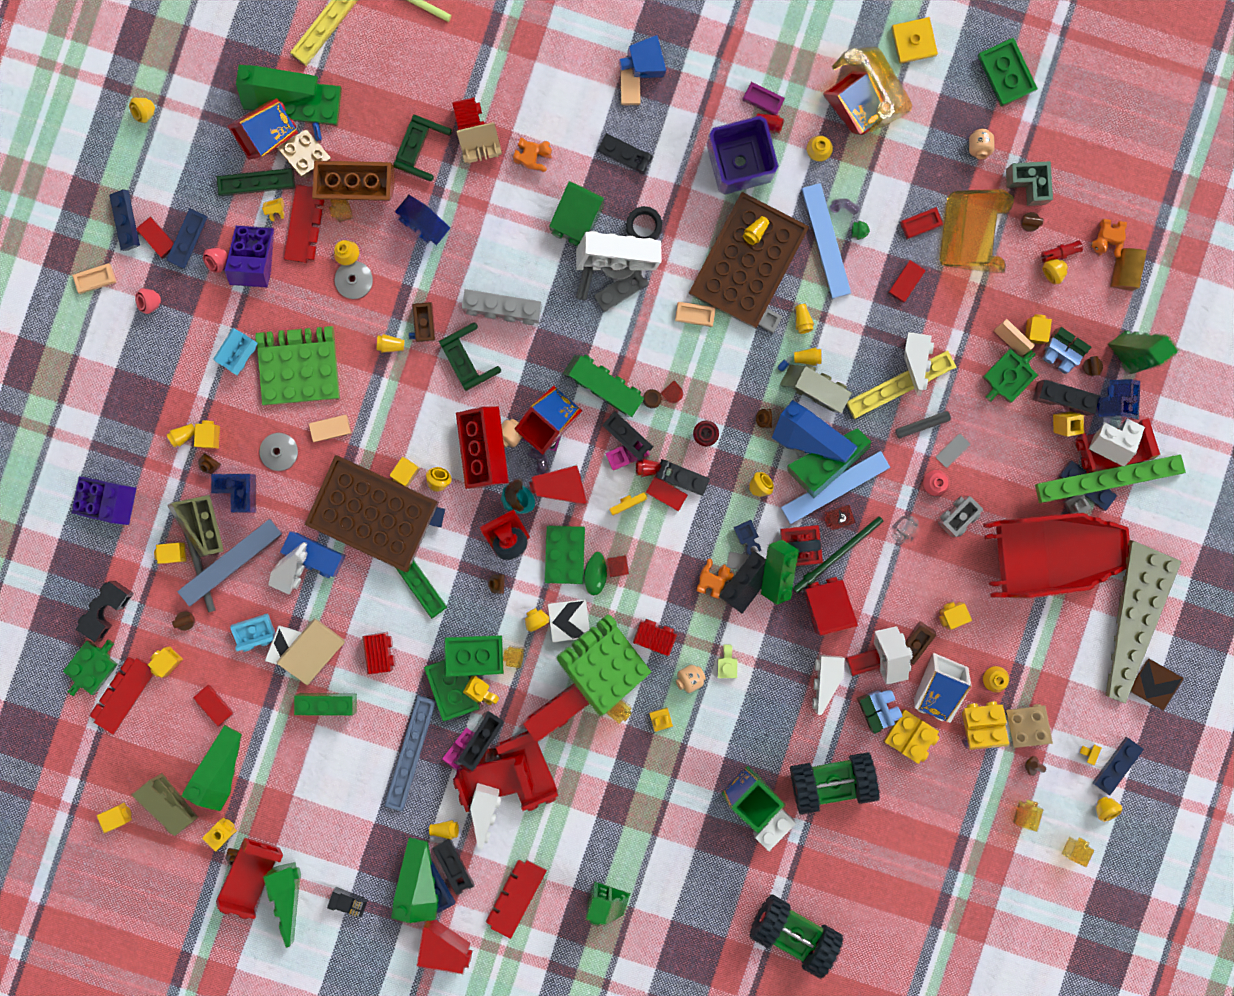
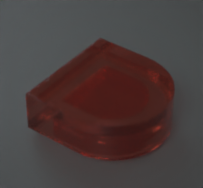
[660,380,683,404]

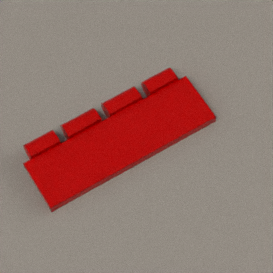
[284,184,324,263]
[89,657,154,735]
[486,860,547,939]

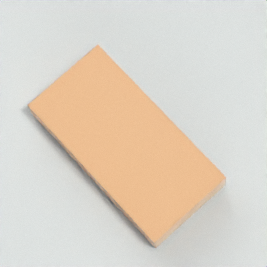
[621,68,640,105]
[72,263,117,294]
[675,302,715,327]
[994,319,1035,357]
[309,415,352,442]

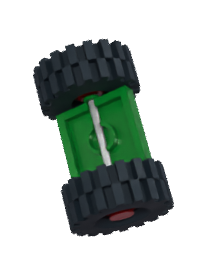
[790,752,880,815]
[749,894,843,979]

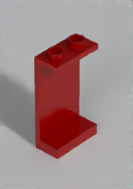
[1075,418,1161,473]
[496,730,558,811]
[453,754,534,812]
[216,838,283,919]

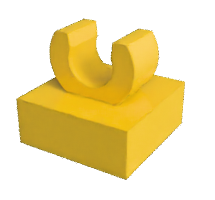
[262,197,285,221]
[649,707,673,732]
[1080,744,1102,765]

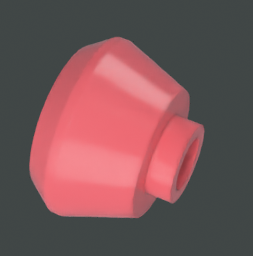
[203,248,228,273]
[135,288,161,314]
[923,470,950,496]

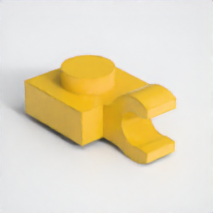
[463,676,499,705]

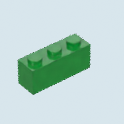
[761,540,798,605]
[294,693,357,716]

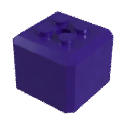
[706,116,779,195]

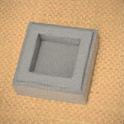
[758,308,783,334]

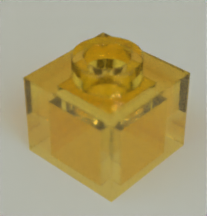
[329,200,353,222]
[503,645,525,668]

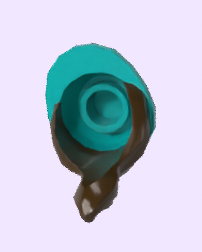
[501,478,535,514]

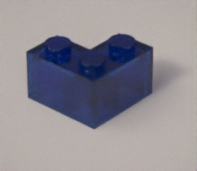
[395,194,451,246]
[1097,379,1141,420]
[211,474,256,513]

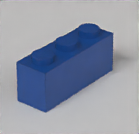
[280,531,346,578]

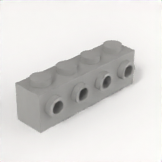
[462,289,542,325]

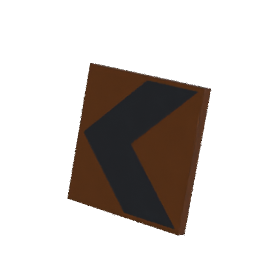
[1131,658,1184,711]

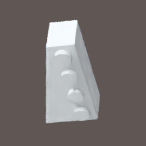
[576,231,661,270]

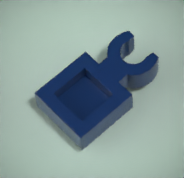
[733,519,761,556]

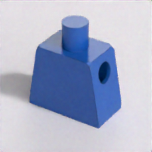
[619,35,666,78]

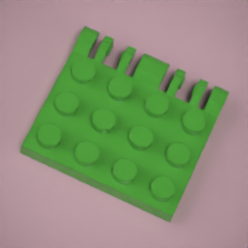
[256,326,340,405]
[556,614,651,717]

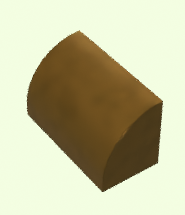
[1110,248,1147,291]

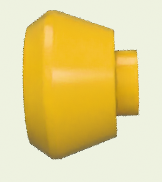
[129,97,155,123]
[807,135,833,161]
[334,240,359,266]
[1042,259,1068,284]
[426,467,452,492]
[749,472,774,497]
[524,608,550,632]
[983,666,1009,692]
[1096,797,1122,822]

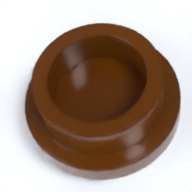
[643,389,662,408]

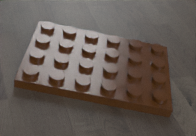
[688,192,810,329]
[304,455,439,572]

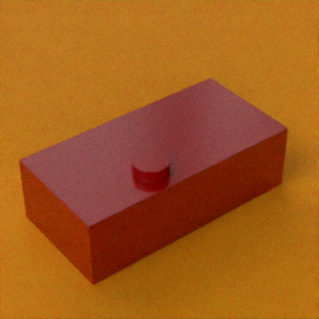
[456,406,509,489]
[523,683,590,743]

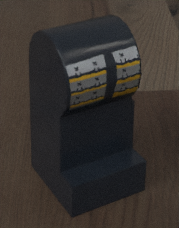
[327,887,368,917]

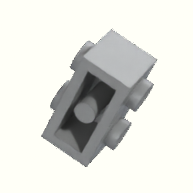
[938,496,984,537]

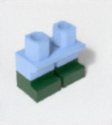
[1042,327,1092,374]
[857,690,903,734]

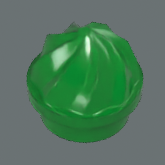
[851,221,870,240]

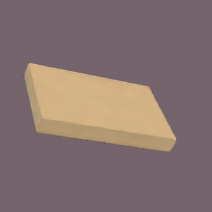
[277,618,345,685]

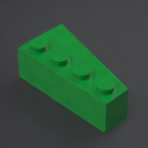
[1108,330,1179,374]
[562,354,644,417]
[787,428,871,498]

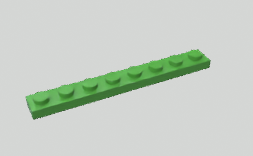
[1035,454,1186,503]

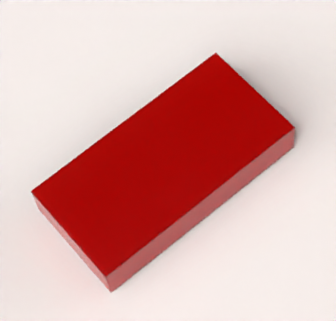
[900,207,944,240]
[137,216,174,258]
[888,260,926,303]
[645,477,688,511]
[846,649,880,676]
[193,684,234,727]

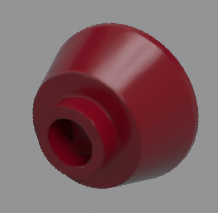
[693,420,719,447]

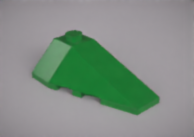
[236,65,318,111]
[181,725,242,811]
[391,837,439,923]
[264,862,301,948]

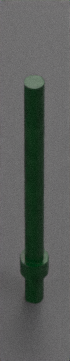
[792,516,884,594]

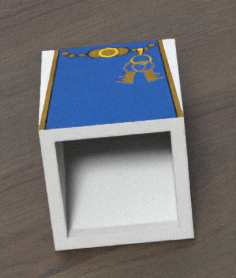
[914,653,971,723]

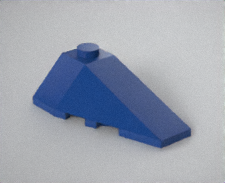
[772,400,857,463]

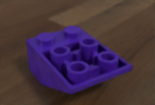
[225,225,274,288]
[72,476,137,525]

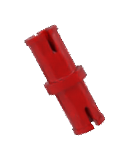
[1041,240,1083,263]

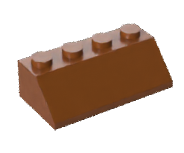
[312,161,395,201]

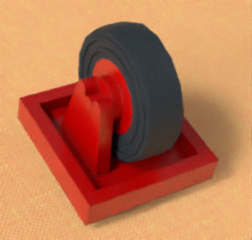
[480,509,530,560]
[780,525,823,566]

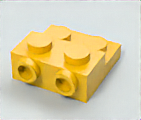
[962,702,1009,750]
[883,709,939,764]

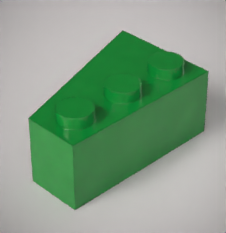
[586,881,631,926]

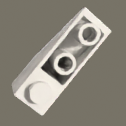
[904,332,934,396]
[268,542,308,594]
[812,655,845,715]
[470,783,502,849]

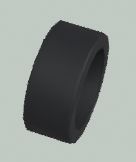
[626,206,662,240]

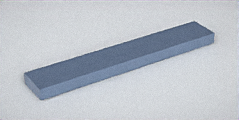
[177,519,282,607]
[384,695,436,812]

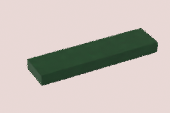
[216,168,295,196]

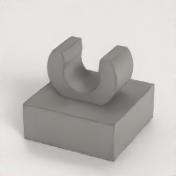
[1063,495,1091,514]

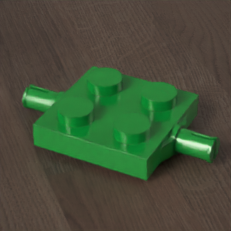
[983,349,1038,403]
[63,639,118,696]

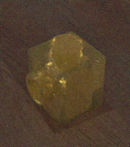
[606,699,632,724]
[1013,799,1044,832]
[1061,836,1094,867]

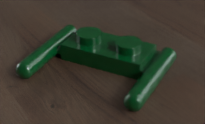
[393,114,452,182]
[439,322,501,391]

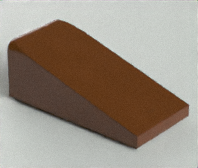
[412,302,435,342]
[905,621,936,665]

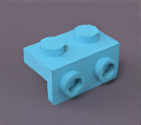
[213,328,258,375]
[230,613,276,652]

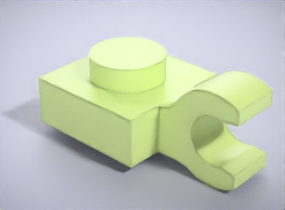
[717,645,737,678]

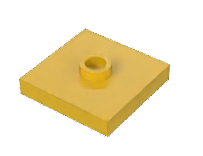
[891,17,938,64]
[609,492,647,515]

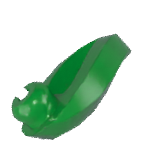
[584,552,607,596]

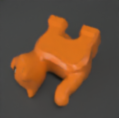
[513,137,552,172]
[1091,219,1127,258]
[696,558,734,599]

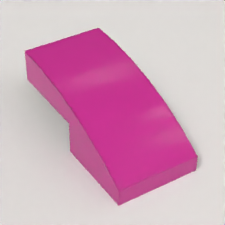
[605,442,650,471]
[442,727,472,771]

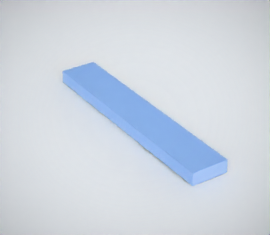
[801,183,851,299]
[781,451,891,524]

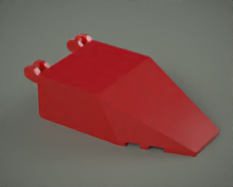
[983,513,1130,598]

